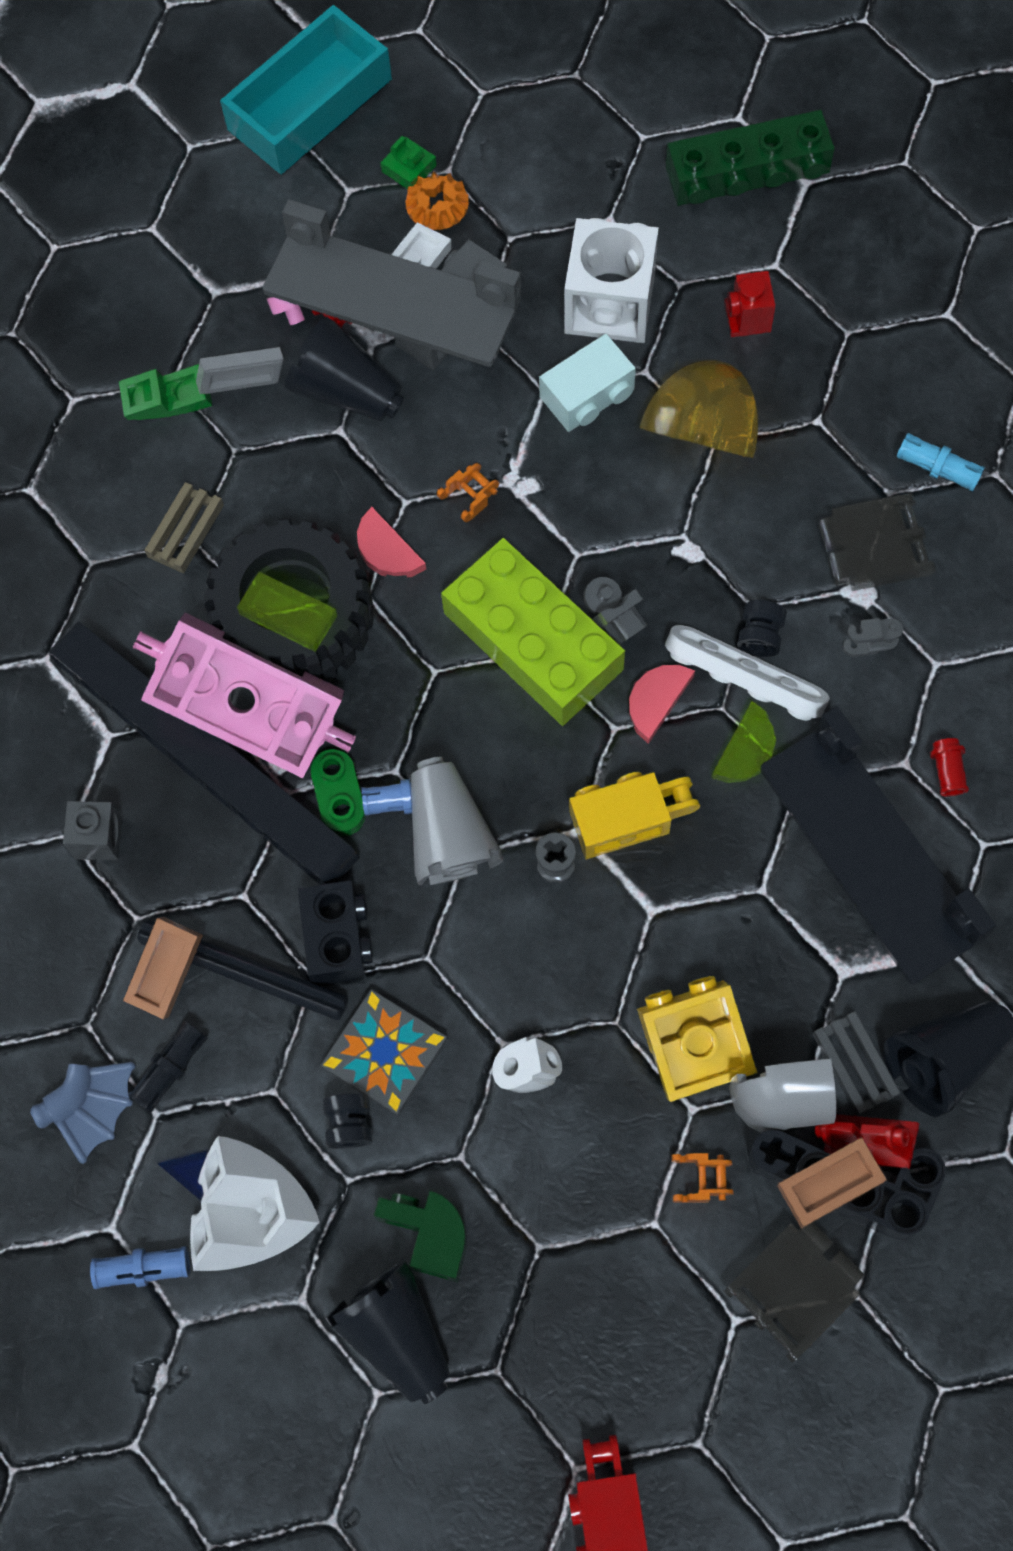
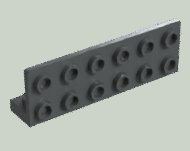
[263,199,521,367]

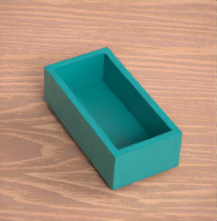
[220,5,392,175]

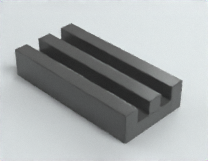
[813,1011,900,1116]

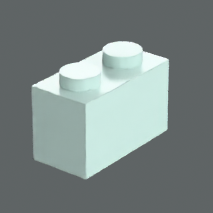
[539,333,636,432]

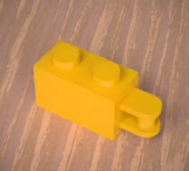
[569,772,700,860]

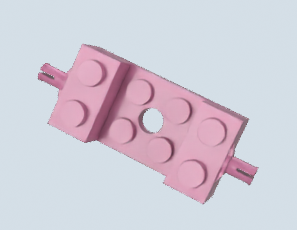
[133,613,356,778]

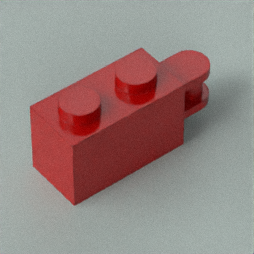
[568,1434,648,1551]

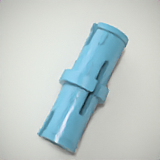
[896,433,985,492]

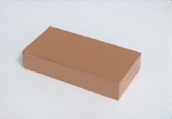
[123,917,203,1019]
[777,1137,887,1229]

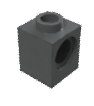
[63,801,122,860]

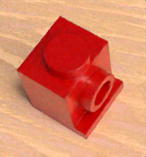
[724,271,776,337]

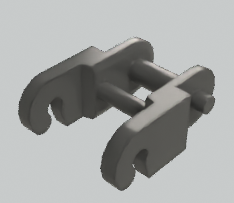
[843,618,903,657]

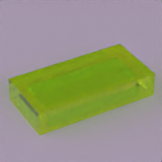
[237,572,337,652]

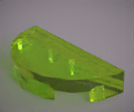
[712,701,776,783]

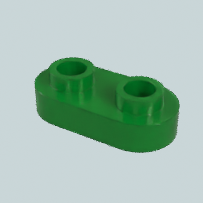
[311,749,366,836]

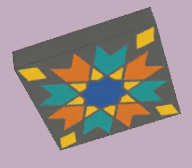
[320,989,448,1117]

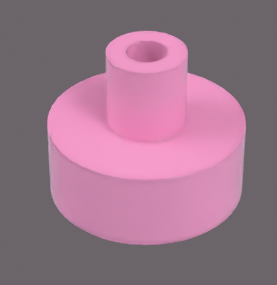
[267,297,305,326]

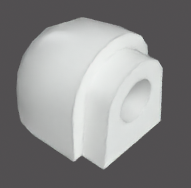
[492,1037,562,1093]

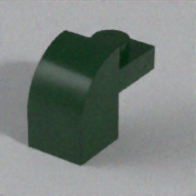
[374,1191,467,1283]

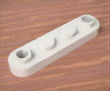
[665,625,830,721]

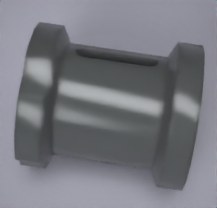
[535,832,576,883]

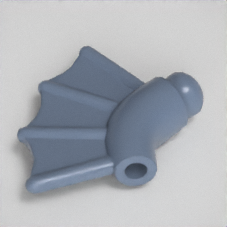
[30,1062,136,1164]

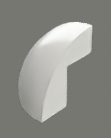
[190,1136,320,1271]

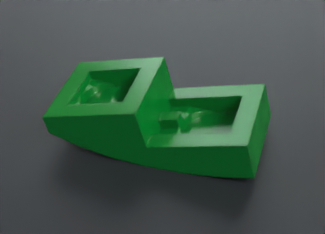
[119,364,212,420]

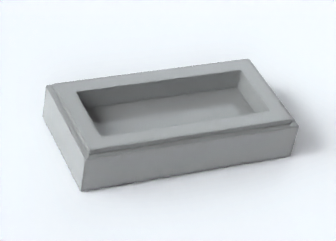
[196,347,284,394]

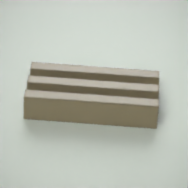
[144,482,224,574]

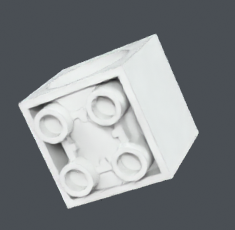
[564,218,658,343]

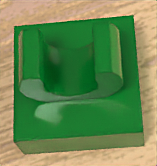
[381,136,437,189]

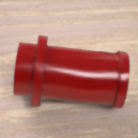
[930,738,969,797]

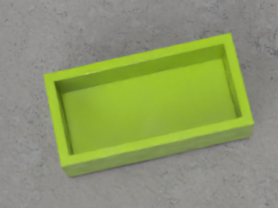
[441,538,625,726]

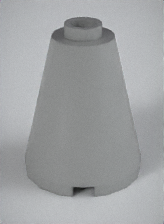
[411,757,503,885]

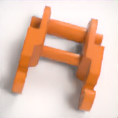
[436,463,499,522]
[671,1153,734,1203]

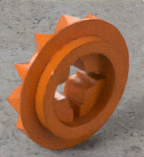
[405,171,469,230]

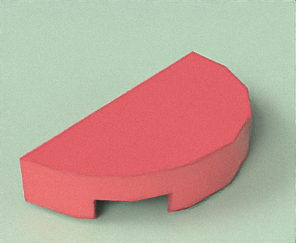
[357,507,427,578]
[629,665,695,744]

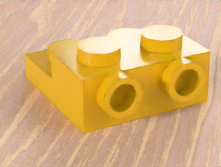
[637,976,757,1102]

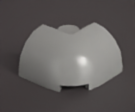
[729,1058,836,1133]

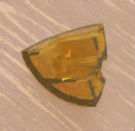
[640,360,758,458]

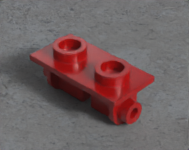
[815,1114,919,1169]

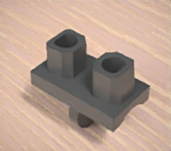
[584,577,648,645]

